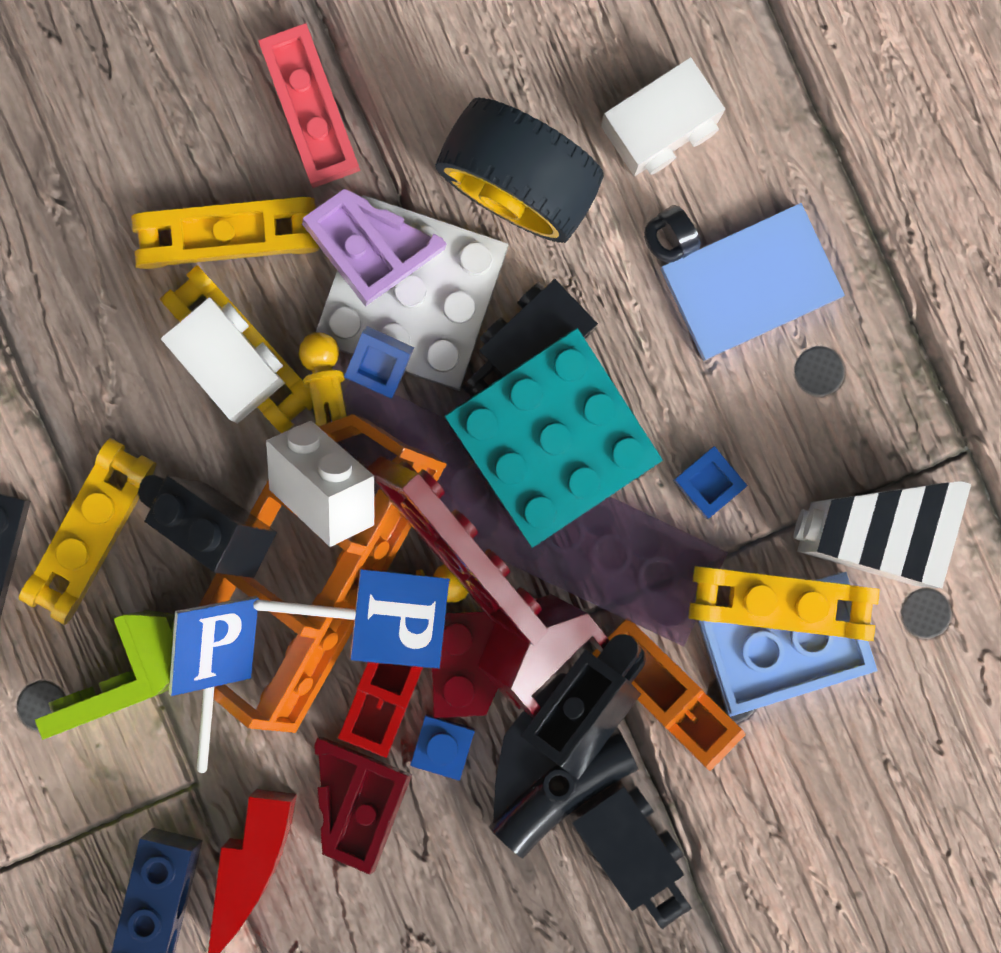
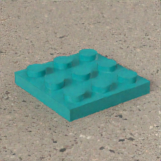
[444,328,663,548]

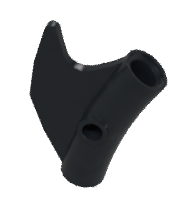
[488,673,639,859]

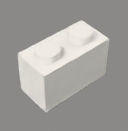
[601,57,725,177]
[161,297,285,424]
[266,421,374,547]

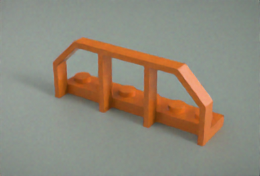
[198,414,447,733]

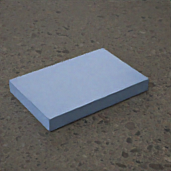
[660,203,845,361]
[698,572,878,717]

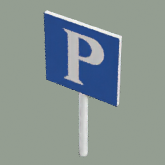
[253,569,449,669]
[169,596,259,773]

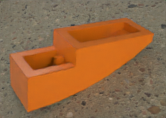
[592,618,746,771]

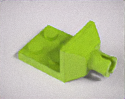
[35,610,175,740]

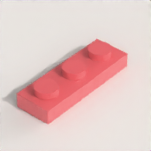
[258,23,361,188]

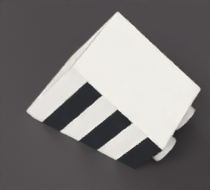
[794,481,971,589]

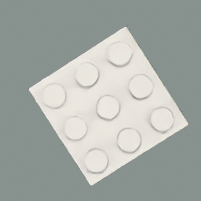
[316,195,509,391]

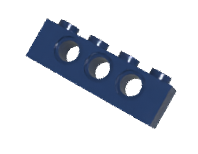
[111,828,203,953]

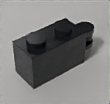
[462,279,598,397]
[138,475,277,578]
[521,634,646,780]
[570,780,692,929]

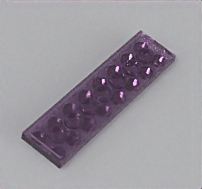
[331,380,728,647]

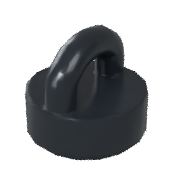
[644,205,701,263]

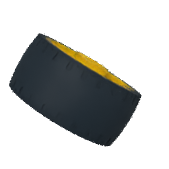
[435,97,604,243]

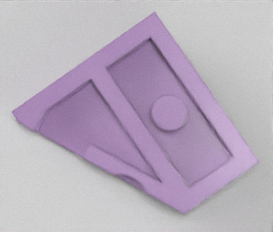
[302,189,447,307]

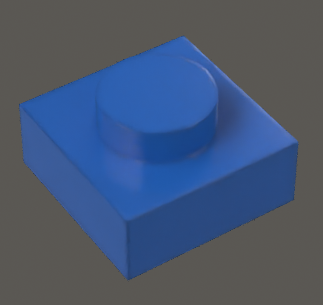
[344,326,415,399]
[673,446,748,519]
[410,714,475,781]

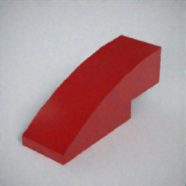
[338,662,423,758]
[208,789,297,953]

